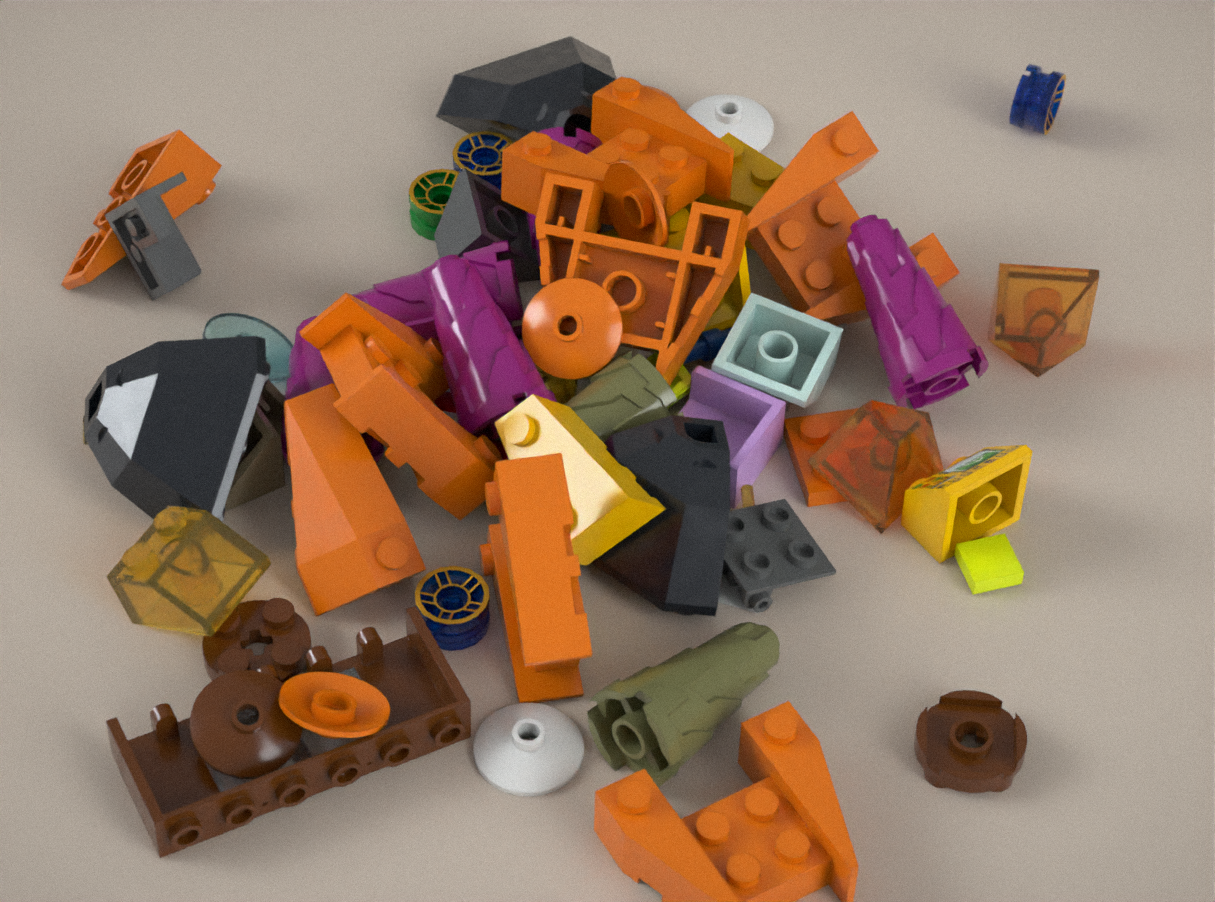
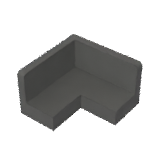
[105,172,201,300]

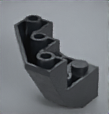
[436,36,617,140]
[84,336,271,550]
[591,415,730,616]

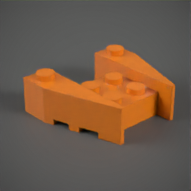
[501,76,734,245]
[746,111,960,326]
[535,172,750,386]
[300,292,502,521]
[479,453,592,704]
[594,701,859,902]

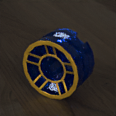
[1010,63,1066,135]
[452,131,513,190]
[415,566,490,651]

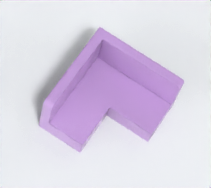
[678,366,786,509]

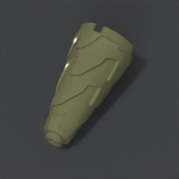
[508,350,684,460]
[587,622,780,787]

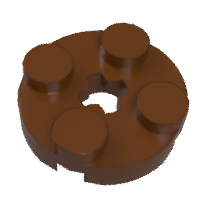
[202,598,312,683]
[914,690,1027,793]

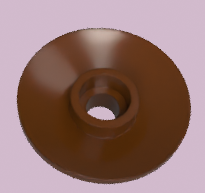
[190,670,303,779]

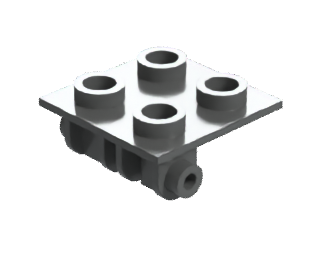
[722,499,836,613]

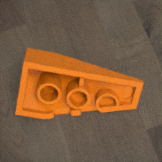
[61,130,222,290]
[283,383,426,617]

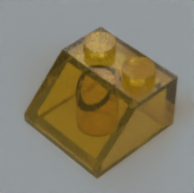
[106,505,272,637]

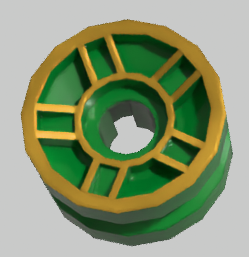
[409,169,460,241]

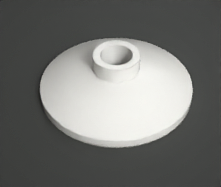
[686,94,774,152]
[473,703,584,797]

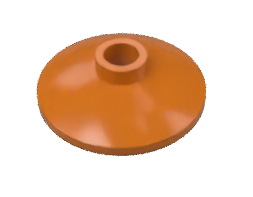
[603,160,667,247]
[522,278,623,380]
[279,671,390,739]

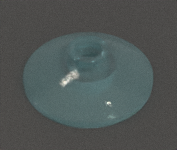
[202,313,293,383]

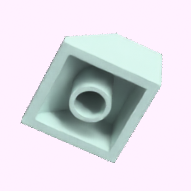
[711,292,843,408]

